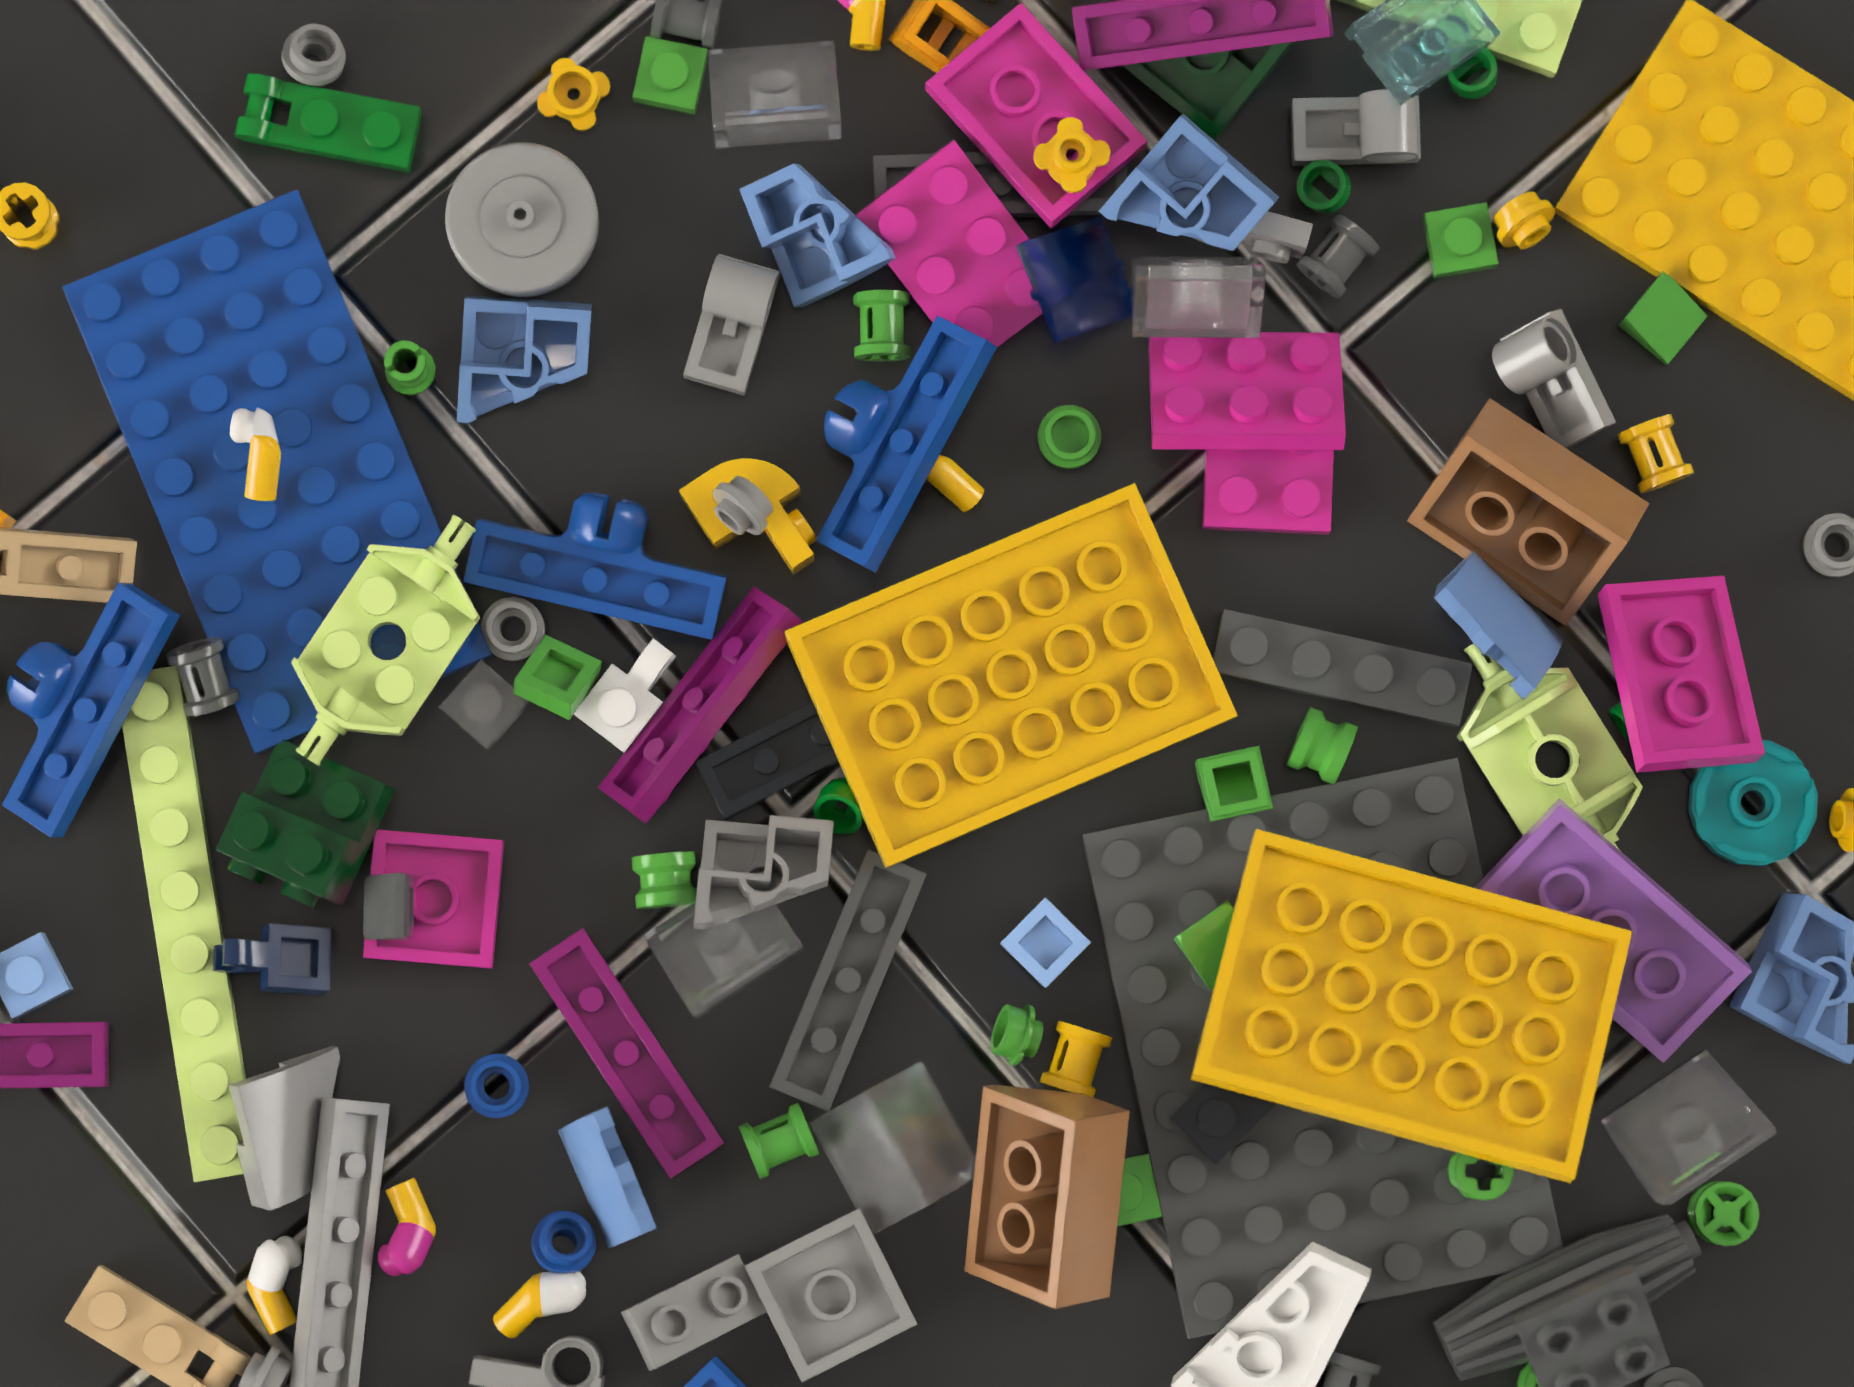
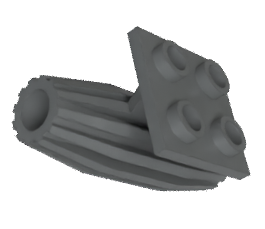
[1433,1214,1701,1387]

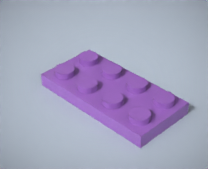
[1474,798,1752,1063]

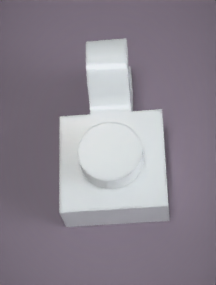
[574,639,676,753]

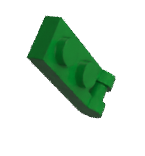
[235,73,422,173]

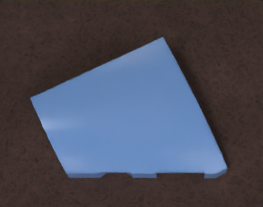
[1099,114,1279,251]
[739,164,896,307]
[457,295,592,423]
[1434,551,1563,699]
[1729,893,1854,1064]
[558,1107,656,1249]

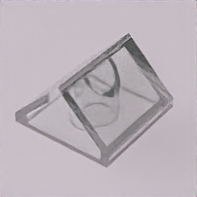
[708,41,841,148]
[1130,256,1266,338]
[643,904,804,1019]
[1601,1050,1777,1205]
[809,1061,976,1235]

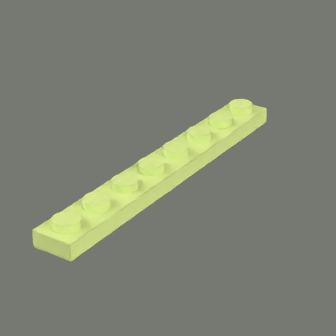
[122,666,246,1182]

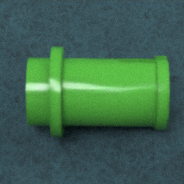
[384,340,436,395]

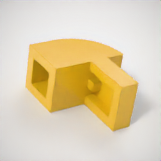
[679,458,817,575]

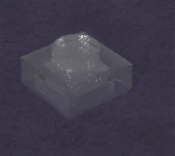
[439,659,530,751]

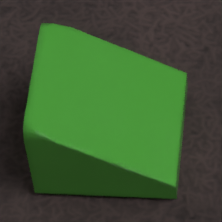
[1618,271,1707,366]
[1194,746,1273,822]
[1173,900,1234,991]

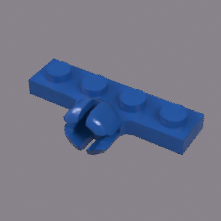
[816,315,997,573]
[463,493,728,640]
[2,582,180,838]

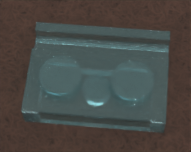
[1344,0,1501,106]

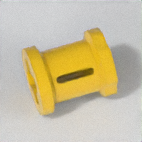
[0,183,59,250]
[1618,414,1694,494]
[1040,1021,1113,1097]

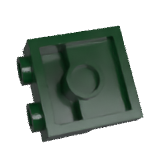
[1122,41,1296,140]
[216,740,395,909]

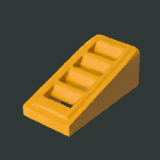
[888,0,990,73]

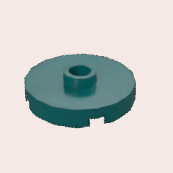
[1688,740,1818,867]

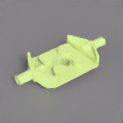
[291,515,480,766]
[1457,643,1643,849]

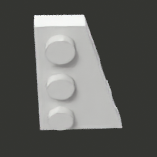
[1171,1241,1371,1387]

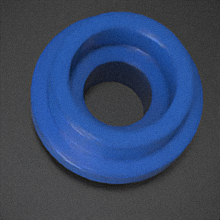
[464,1054,529,1118]
[531,1211,596,1274]

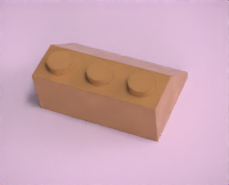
[1407,398,1649,626]
[964,1085,1130,1309]

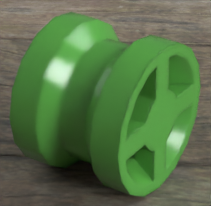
[1286,707,1358,785]
[632,851,697,909]
[1687,1181,1759,1246]

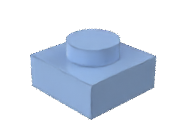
[1000,897,1091,988]
[0,932,74,1019]

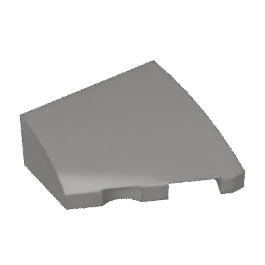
[694,815,834,930]
[229,1046,340,1211]

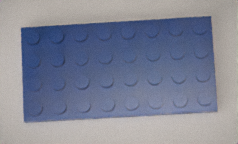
[62,190,493,755]

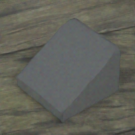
[363,873,414,941]

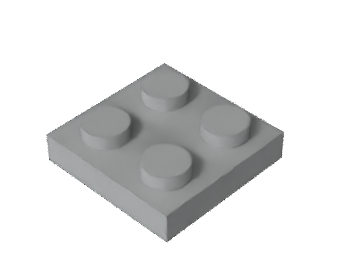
[744,1208,917,1382]

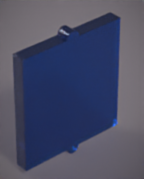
[1016,217,1139,344]

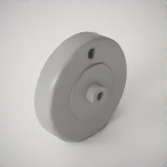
[445,142,599,297]

